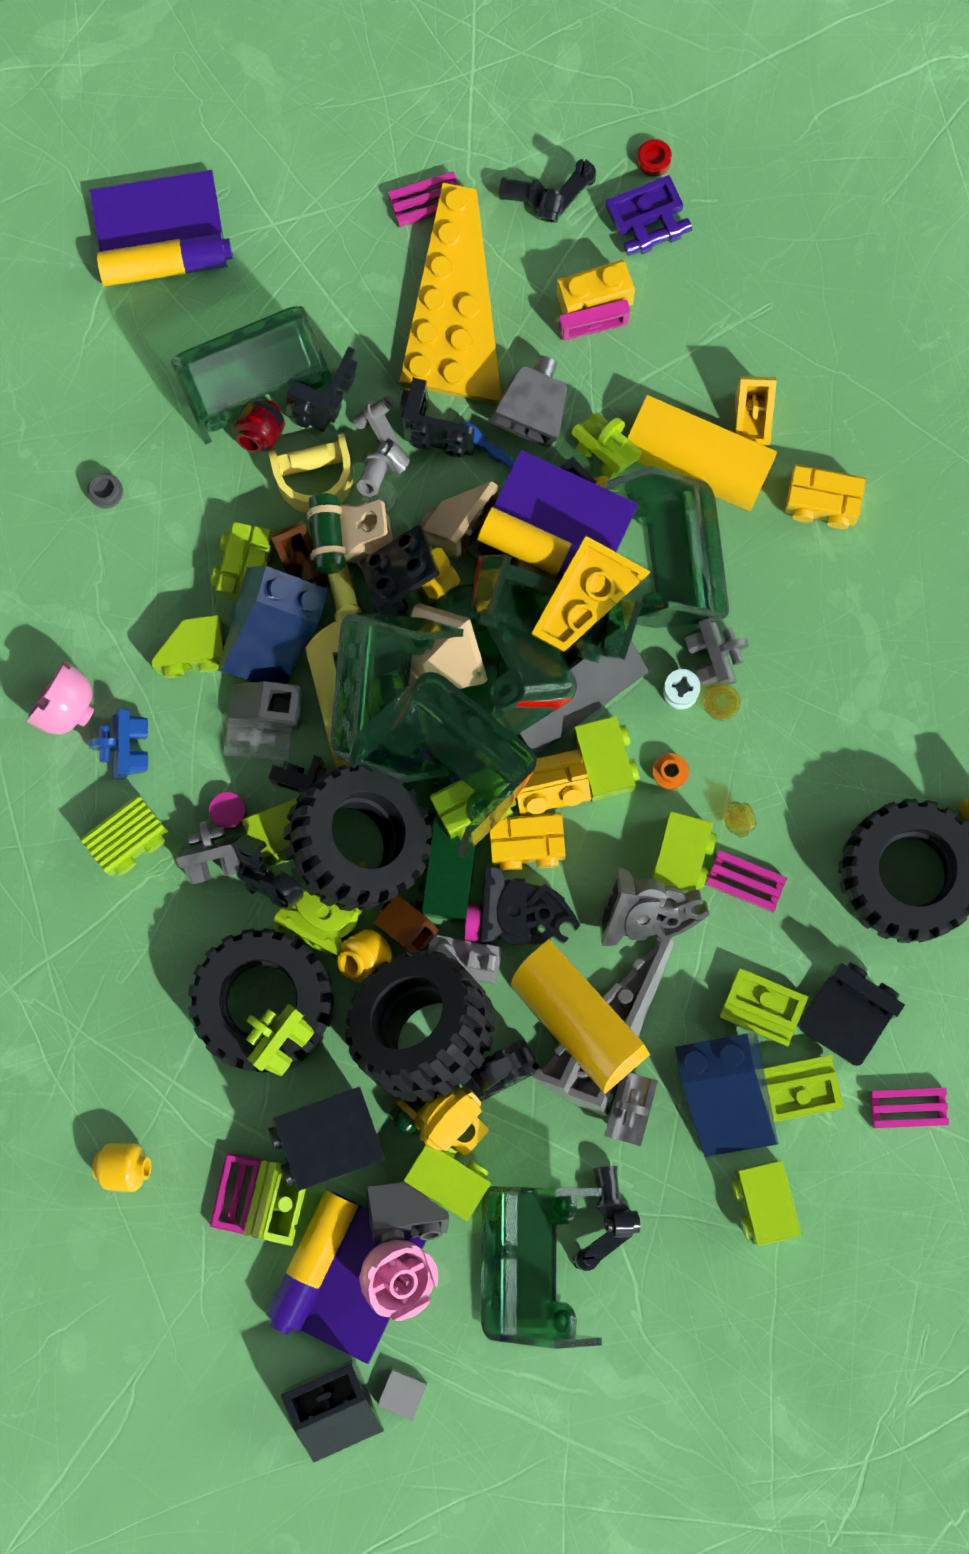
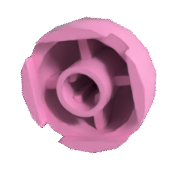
[26,661,95,735]
[359,1240,439,1321]

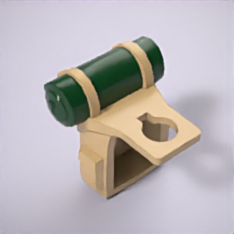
[307,493,393,574]

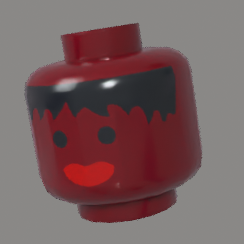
[233,400,285,453]

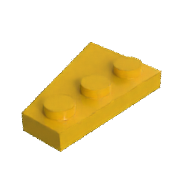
[531,536,651,652]

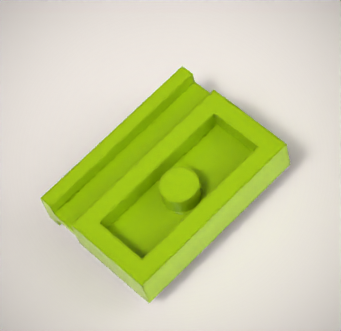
[718,968,808,1047]
[764,1055,844,1122]

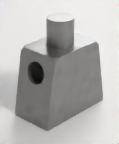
[488,356,567,448]

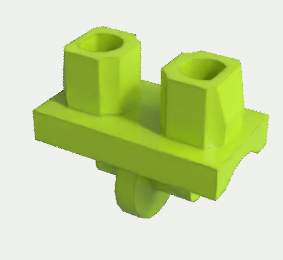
[571,412,642,479]
[246,1004,314,1076]

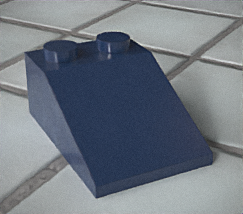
[218,566,328,684]
[675,1033,779,1157]

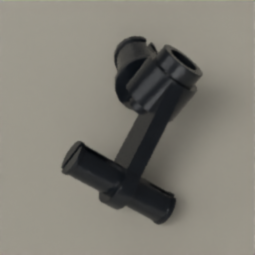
[499,159,596,223]
[573,1166,640,1271]

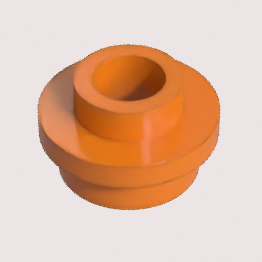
[653,753,689,790]

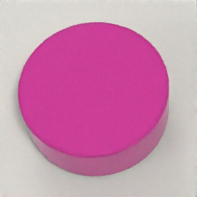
[209,792,247,830]
[465,904,482,941]

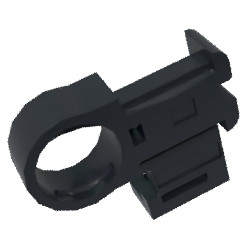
[232,834,303,910]

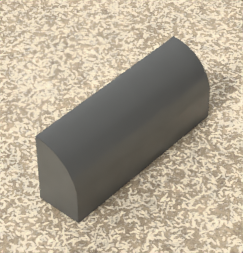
[495,617,649,757]

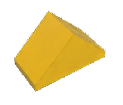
[735,376,777,445]

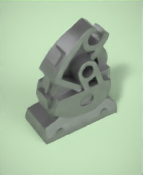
[599,868,710,946]

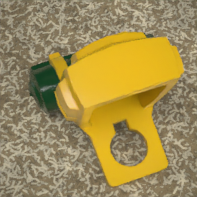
[389,1083,489,1156]

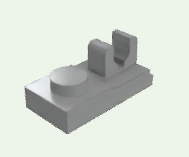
[427,935,503,984]

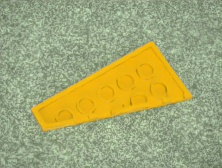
[399,183,501,404]

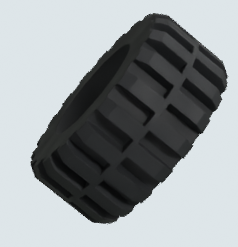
[283,763,432,911]
[838,798,969,943]
[188,928,334,1072]
[345,950,495,1102]

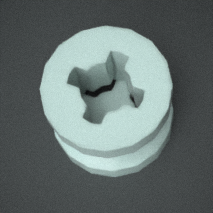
[663,669,700,710]

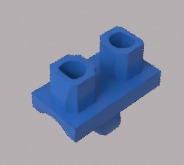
[89,709,148,780]

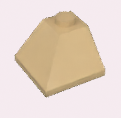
[421,481,498,562]
[398,603,488,695]

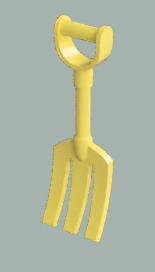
[268,433,434,768]

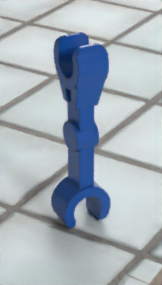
[462,421,515,470]

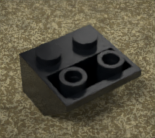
[281,1358,384,1462]

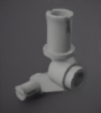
[353,396,410,497]

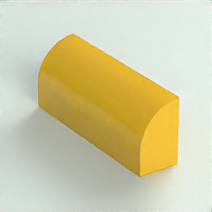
[628,395,777,512]
[511,939,650,1094]

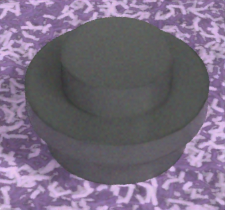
[87,473,123,509]

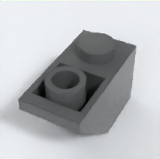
[227,681,304,730]
[366,1182,449,1244]

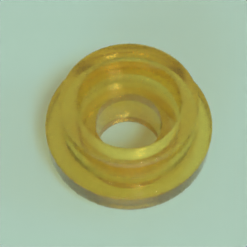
[704,684,741,721]
[724,801,756,838]

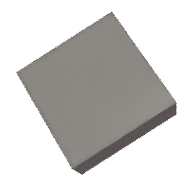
[378,1368,427,1421]

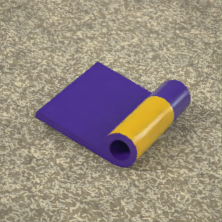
[90,170,233,287]
[477,450,638,579]
[266,1189,427,1364]

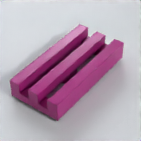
[388,171,459,228]
[558,299,630,341]
[705,850,787,913]
[870,1088,949,1128]
[209,1152,264,1234]

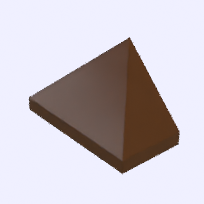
[270,521,329,586]

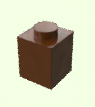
[373,895,439,955]

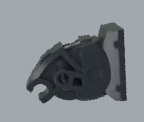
[480,867,580,945]
[466,1038,540,1102]

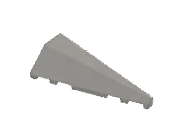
[533,936,674,1117]

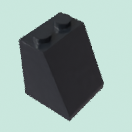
[268,1086,385,1192]

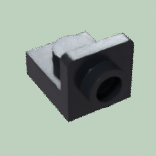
[268,755,327,793]

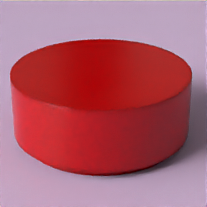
[637,139,672,177]

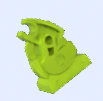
[273,862,367,961]

